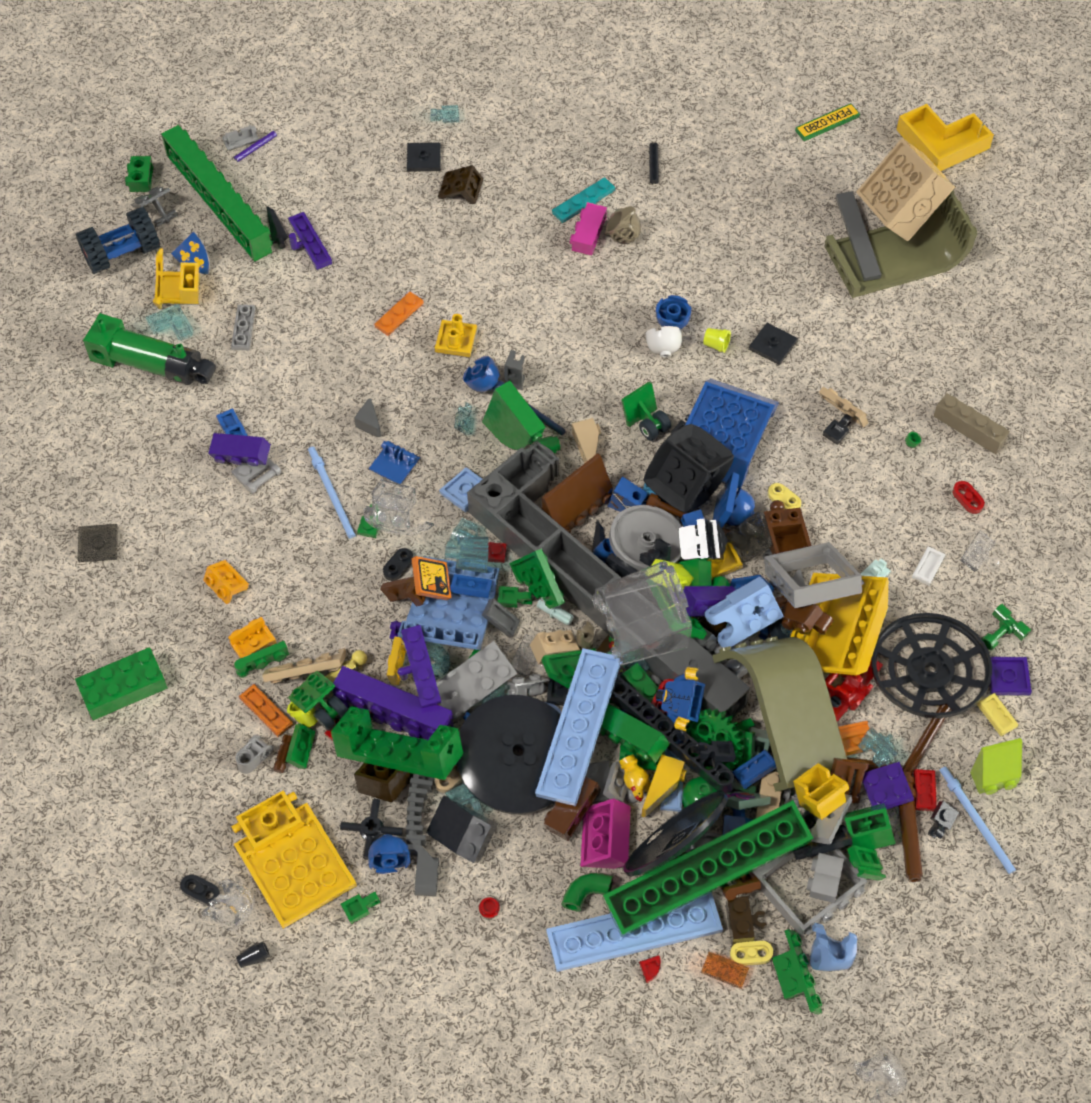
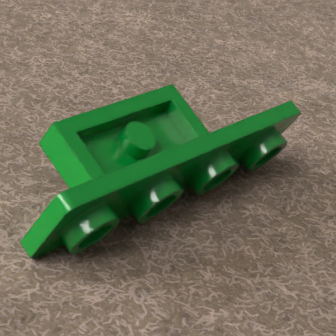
[772,929,822,1015]

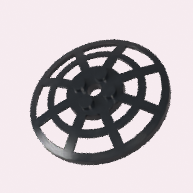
[871,613,992,718]

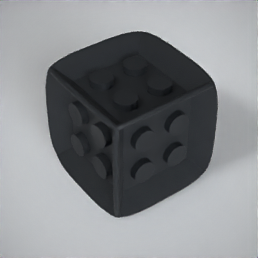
[643,424,734,513]

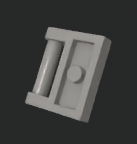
[231,457,282,494]

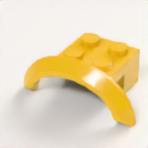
[153,248,200,309]

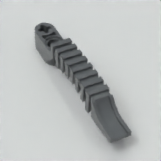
[406,774,439,897]

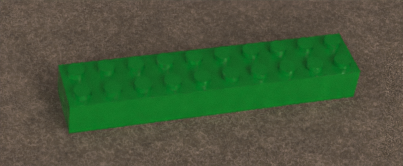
[161,124,273,262]
[602,800,814,937]

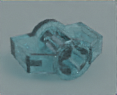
[446,518,479,556]

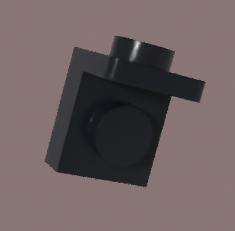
[639,538,671,566]

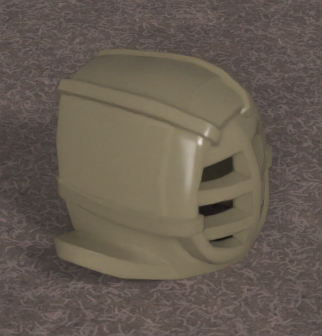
[605,206,641,244]

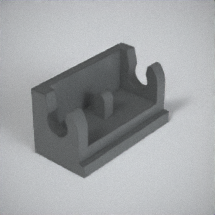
[504,350,525,390]

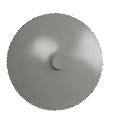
[609,505,682,572]

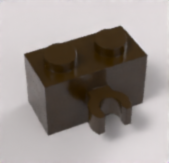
[725,896,767,947]

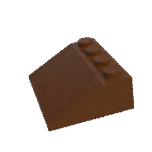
[542,453,613,533]

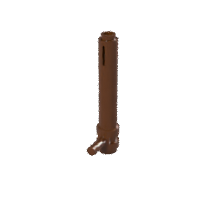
[898,771,923,883]

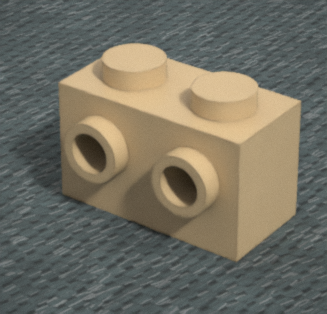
[530,630,580,664]

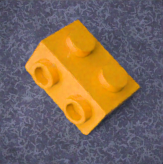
[228,617,277,658]

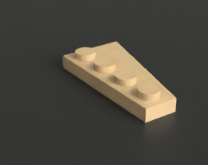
[262,648,347,683]

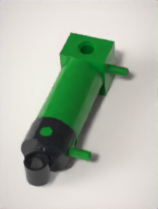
[83,313,217,385]

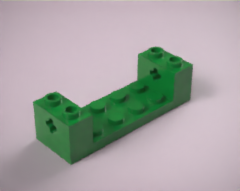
[331,707,463,780]

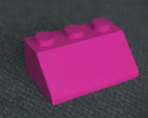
[580,798,631,869]

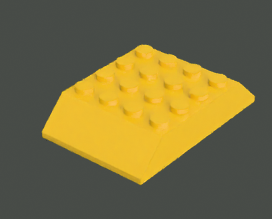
[790,572,889,675]

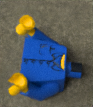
[656,667,705,732]

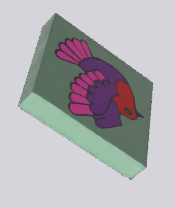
[725,791,770,810]

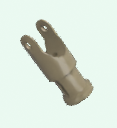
[576,621,594,650]

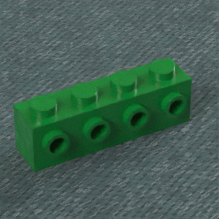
[599,704,670,763]

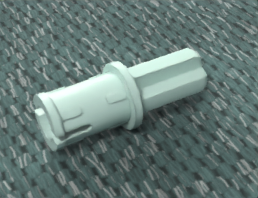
[537,598,574,625]

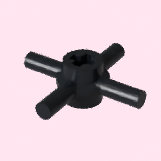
[340,798,403,860]

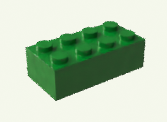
[75,647,168,721]

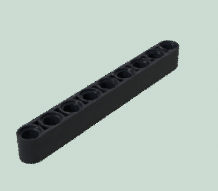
[610,675,734,794]

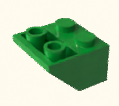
[844,803,895,849]

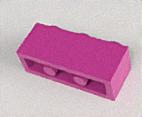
[570,202,607,256]

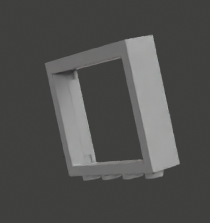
[764,542,864,608]
[753,826,867,937]

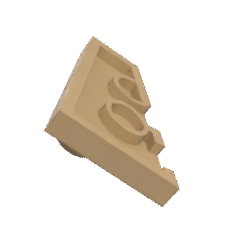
[819,386,869,428]

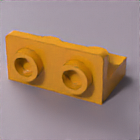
[203,560,249,604]

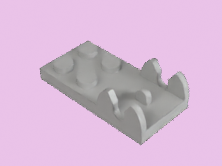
[436,641,517,720]

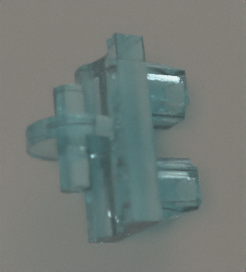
[858,727,898,767]

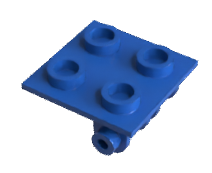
[369,441,420,485]

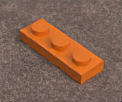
[374,292,423,336]

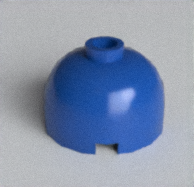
[655,295,692,330]
[463,356,500,392]
[726,488,756,526]
[368,834,411,874]

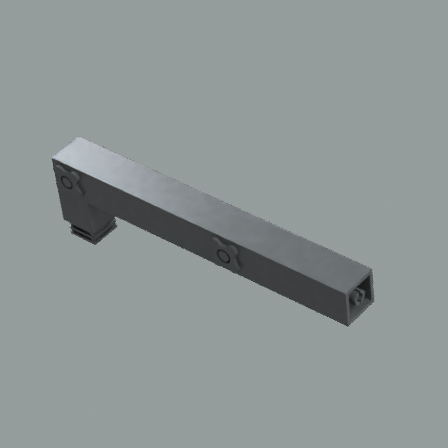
[467,441,750,719]

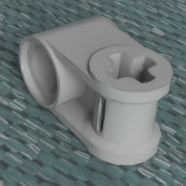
[235,734,274,774]

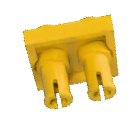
[435,314,477,357]

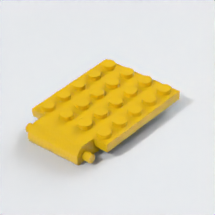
[231,790,357,929]

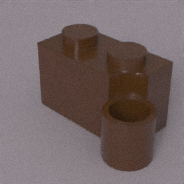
[780,601,834,635]

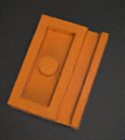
[838,721,878,756]

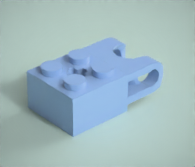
[705,577,784,648]

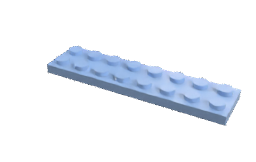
[535,648,622,806]
[546,892,723,972]

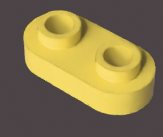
[768,483,801,509]
[730,941,773,966]

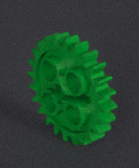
[685,708,745,770]

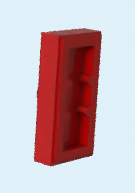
[913,769,937,812]

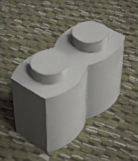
[806,853,844,903]

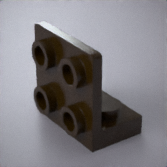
[438,165,484,204]

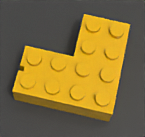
[896,104,994,171]

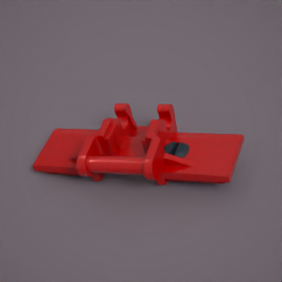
[825,661,883,722]

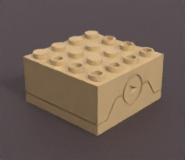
[856,138,955,241]

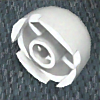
[646,326,682,357]

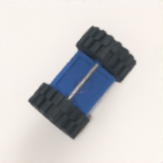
[75,207,161,274]

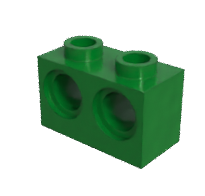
[125,156,154,192]

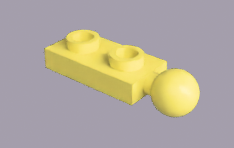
[325,650,367,682]

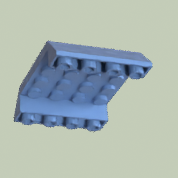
[398,557,500,650]

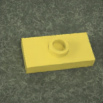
[977,693,1019,736]

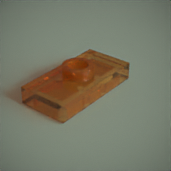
[701,952,749,989]

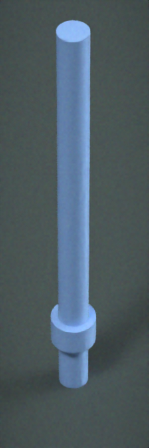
[308,447,356,539]
[939,766,1016,874]

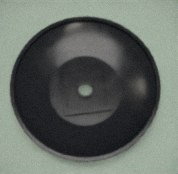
[456,695,561,815]
[623,790,728,877]

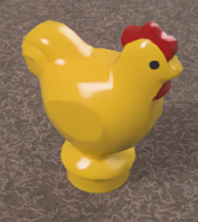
[619,754,651,802]

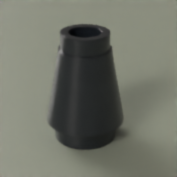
[236,941,270,968]

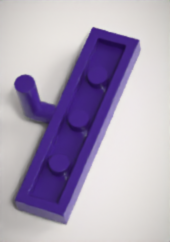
[288,212,332,270]
[398,625,442,708]

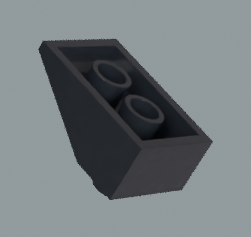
[426,795,498,863]

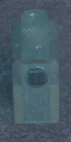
[445,537,489,573]

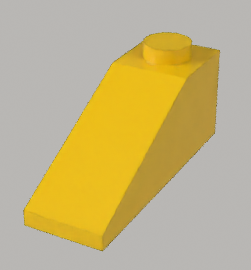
[641,755,687,817]

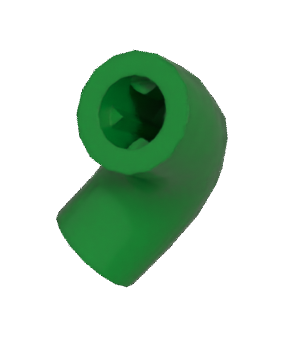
[561,872,614,912]

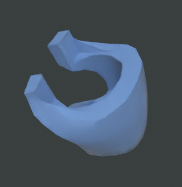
[810,923,857,971]

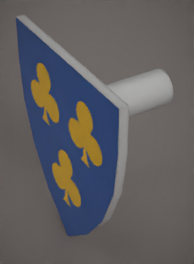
[171,231,210,274]

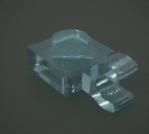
[430,105,459,123]
[454,402,475,435]

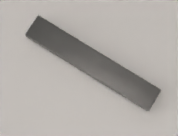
[835,191,881,281]

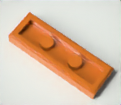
[239,684,293,737]

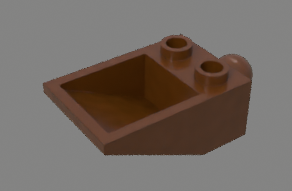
[759,500,812,555]

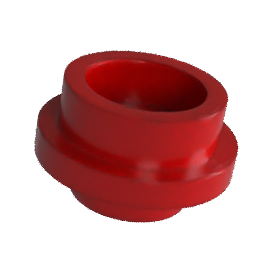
[479,897,500,919]

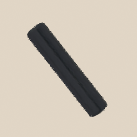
[649,142,659,184]

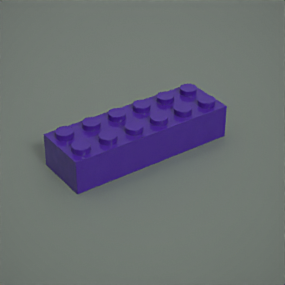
[333,666,454,740]

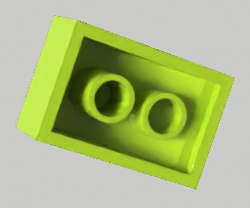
[970,738,1023,795]

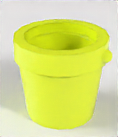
[703,328,731,353]
[287,702,318,728]

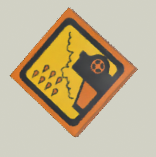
[412,556,451,600]

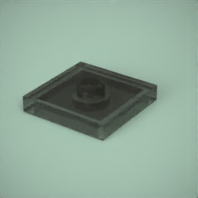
[77,524,118,563]

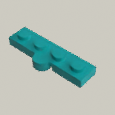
[552,177,615,223]

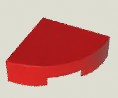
[639,955,661,983]

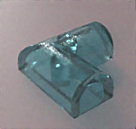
[145,304,193,341]

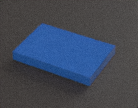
[712,472,739,528]

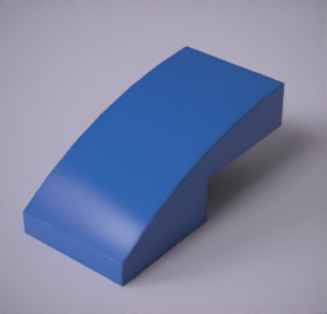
[216,408,248,436]

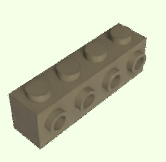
[934,393,1010,455]

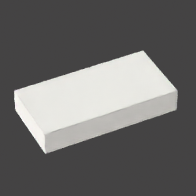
[912,547,946,586]

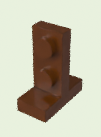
[380,576,426,607]

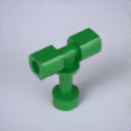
[981,604,1031,651]

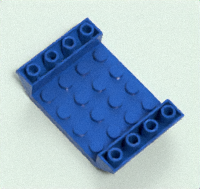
[685,378,779,488]

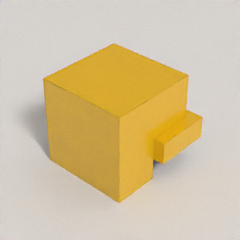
[793,763,849,820]

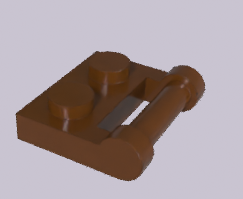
[830,758,869,804]
[720,872,761,900]

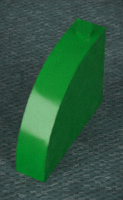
[482,381,546,450]

